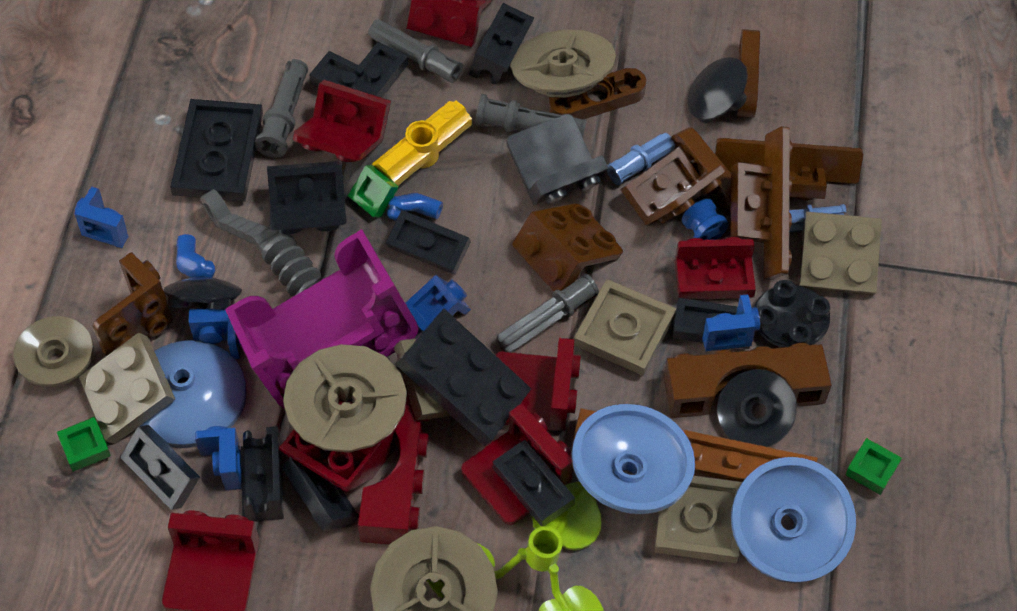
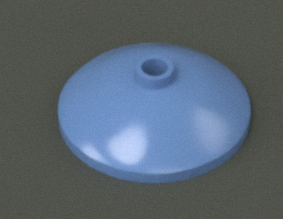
[140,340,246,448]
[572,404,695,514]
[731,457,856,583]

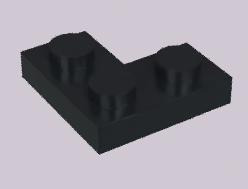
[309,42,408,98]

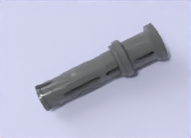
[255,59,309,158]
[475,94,586,137]

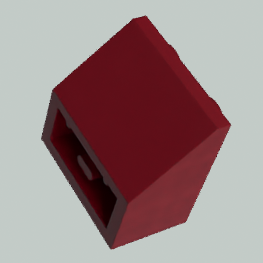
[279,399,396,492]

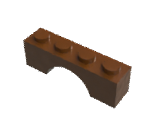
[664,343,832,418]

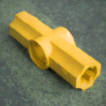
[372,100,472,186]

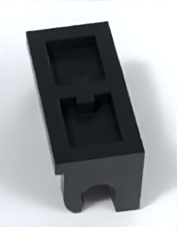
[468,3,534,84]
[241,426,284,521]

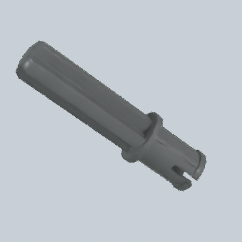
[368,19,463,83]
[496,274,599,352]

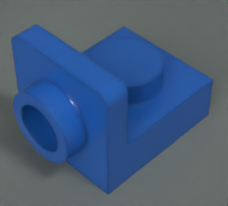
[74,187,129,248]
[406,275,471,331]
[702,294,760,352]
[189,309,241,359]
[195,426,242,490]

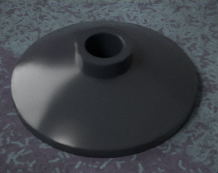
[717,369,797,447]

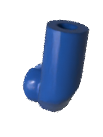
[387,193,443,220]
[176,234,215,278]

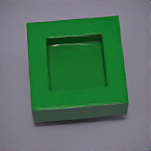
[348,165,399,217]
[57,417,111,472]
[845,438,902,495]

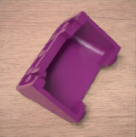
[225,229,418,409]

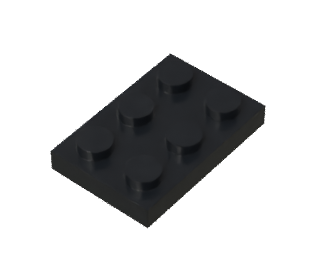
[170,99,263,202]
[395,308,532,446]

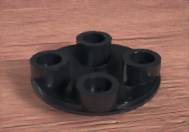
[687,57,748,123]
[164,276,242,310]
[754,280,830,348]

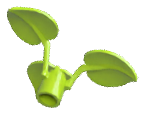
[426,481,604,611]

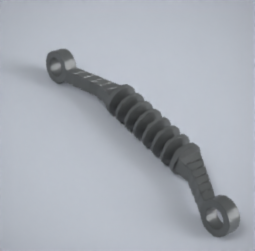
[200,189,353,402]

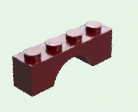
[358,383,431,545]

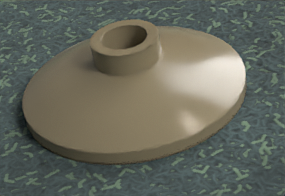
[13,316,94,387]

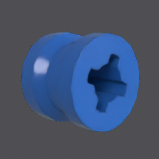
[681,199,729,240]

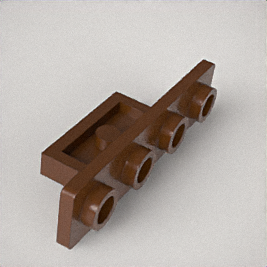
[730,126,792,280]
[715,138,864,201]

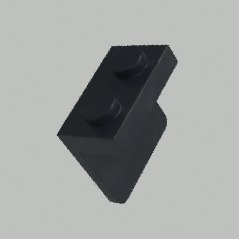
[506,114,608,206]
[267,161,347,234]

